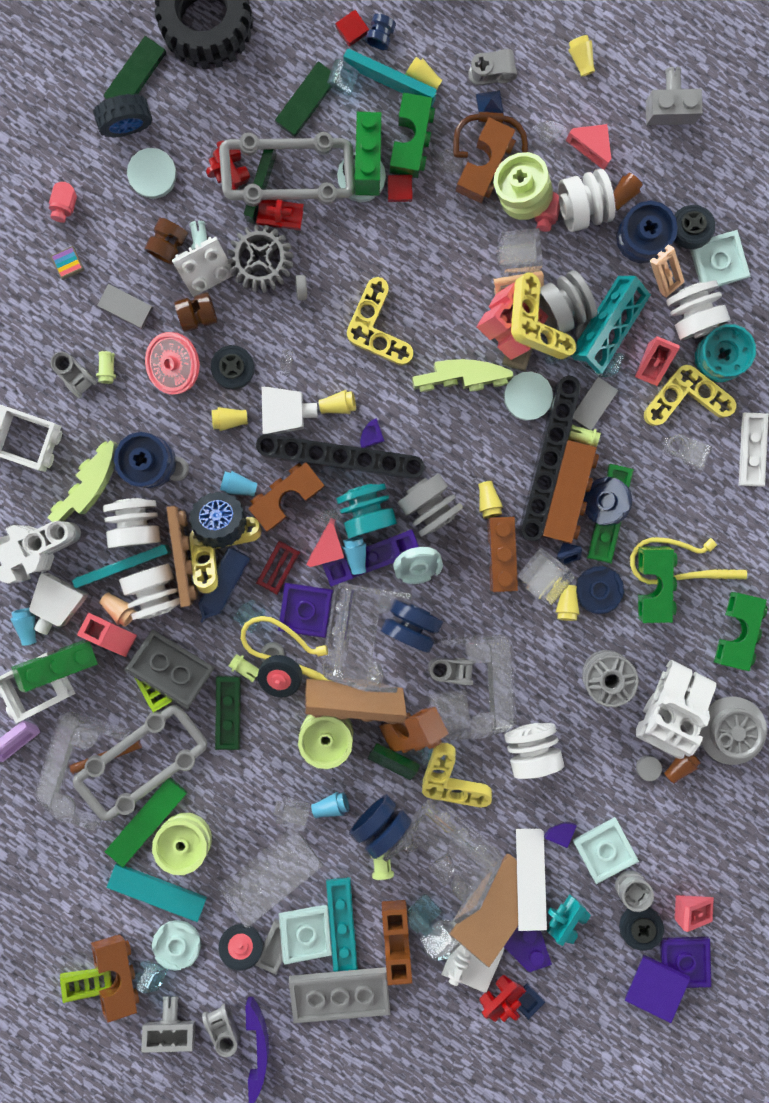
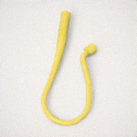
[630,537,747,584]
[240,616,337,682]

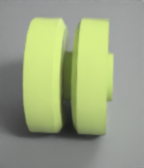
[494,153,554,220]
[298,715,354,769]
[152,813,212,875]

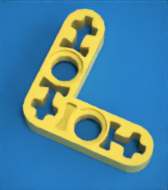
[511,272,576,359]
[347,277,413,365]
[644,365,736,426]
[189,517,262,593]
[422,743,492,807]

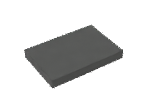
[125,629,215,710]

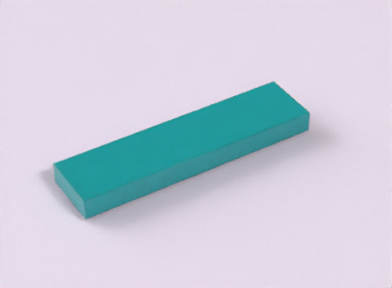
[343,49,437,107]
[72,544,172,588]
[106,863,207,922]
[326,878,358,972]

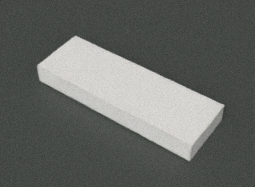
[739,412,769,487]

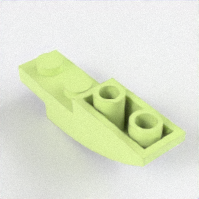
[412,359,513,392]
[48,440,118,522]

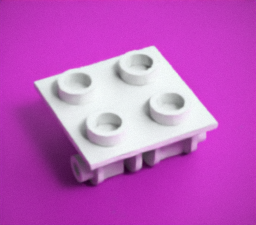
[172,237,234,297]
[441,940,505,993]

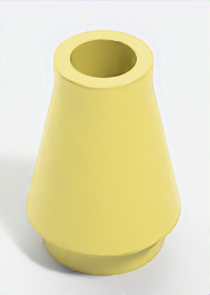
[568,35,595,77]
[405,57,443,90]
[319,390,356,414]
[211,407,248,431]
[478,481,503,519]
[555,585,580,621]

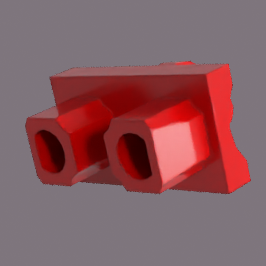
[206,141,250,190]
[256,200,304,231]
[479,975,526,1022]

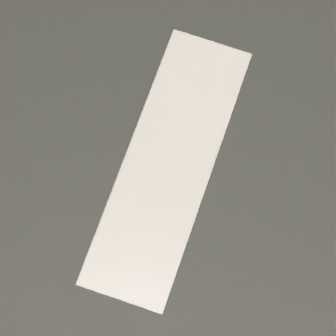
[516,829,547,931]

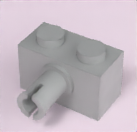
[646,66,703,125]
[141,996,195,1053]

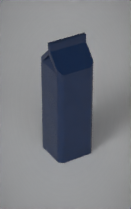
[198,547,252,623]

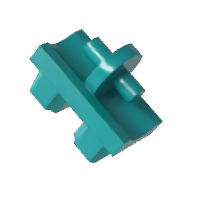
[547,894,591,946]

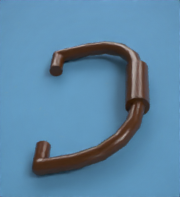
[453,112,528,158]

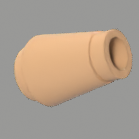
[99,592,137,627]

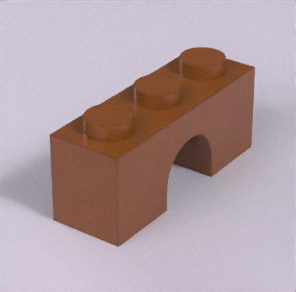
[455,117,516,204]
[248,462,326,532]
[487,517,518,592]
[379,707,449,753]
[382,900,412,985]
[91,935,139,1023]

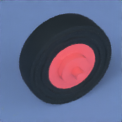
[258,655,302,698]
[218,924,263,971]

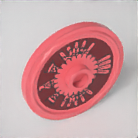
[145,332,199,395]

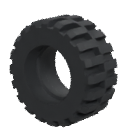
[154,0,253,69]

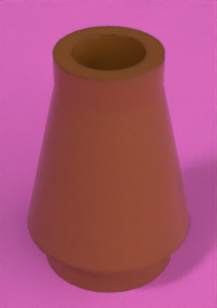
[613,172,643,211]
[664,754,701,784]

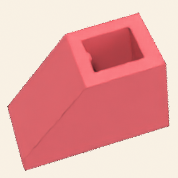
[77,613,137,657]

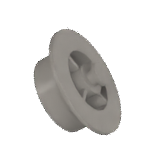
[699,696,767,765]

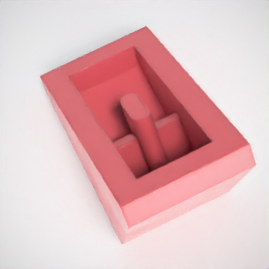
[566,124,611,170]
[635,337,680,386]
[306,518,345,567]
[675,895,714,932]

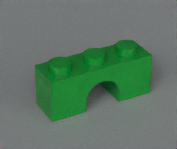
[390,92,436,178]
[355,112,382,196]
[638,546,677,623]
[714,592,768,671]
[11,640,98,692]

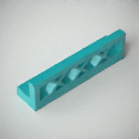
[571,275,651,374]

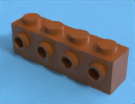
[542,440,599,544]

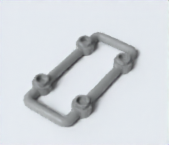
[219,132,355,206]
[73,705,207,821]

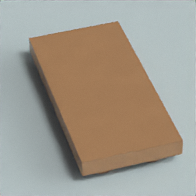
[166,506,198,607]
[305,679,407,724]
[449,854,546,967]

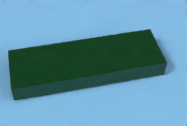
[103,36,166,100]
[275,61,338,137]
[244,149,277,224]
[215,676,241,750]

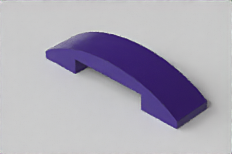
[322,529,419,586]
[245,996,269,1103]

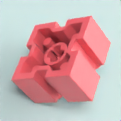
[477,282,548,360]

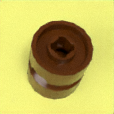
[144,217,188,265]
[174,292,218,332]

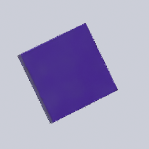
[278,583,333,638]
[660,937,711,988]
[625,954,690,1023]

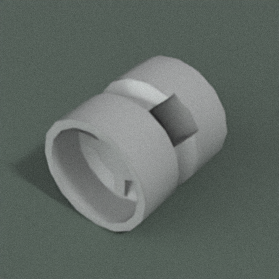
[615,870,654,912]

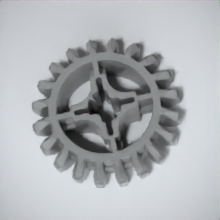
[227,225,294,293]

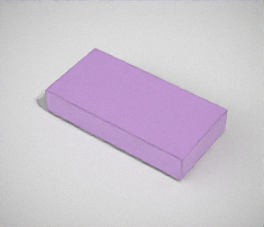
[0,720,40,762]

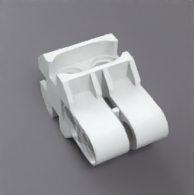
[0,521,81,584]
[636,660,716,759]

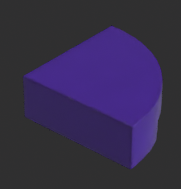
[360,418,385,448]
[544,822,577,848]

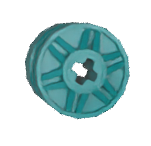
[695,324,756,383]
[336,483,397,539]

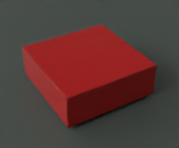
[335,10,369,47]
[388,175,412,202]

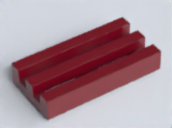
[256,541,300,595]

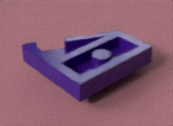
[504,927,552,972]

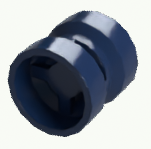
[365,13,396,50]

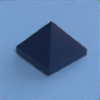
[476,90,504,114]
[557,543,582,567]

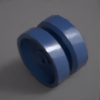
[616,200,678,264]
[114,432,176,489]
[380,599,444,653]
[349,794,412,859]

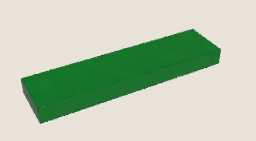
[587,464,634,564]
[104,777,187,868]

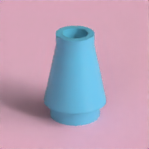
[220,471,258,497]
[342,537,366,575]
[10,608,37,646]
[311,792,349,818]

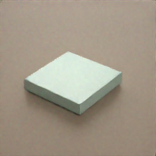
[690,230,751,287]
[573,817,639,884]
[279,905,332,965]

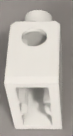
[262,387,318,435]
[29,573,89,635]

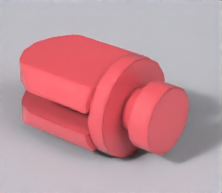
[49,182,77,223]
[534,192,560,232]

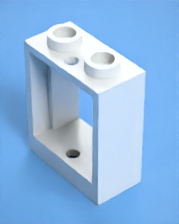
[0,405,62,472]
[0,650,76,723]

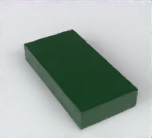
[367,743,420,780]

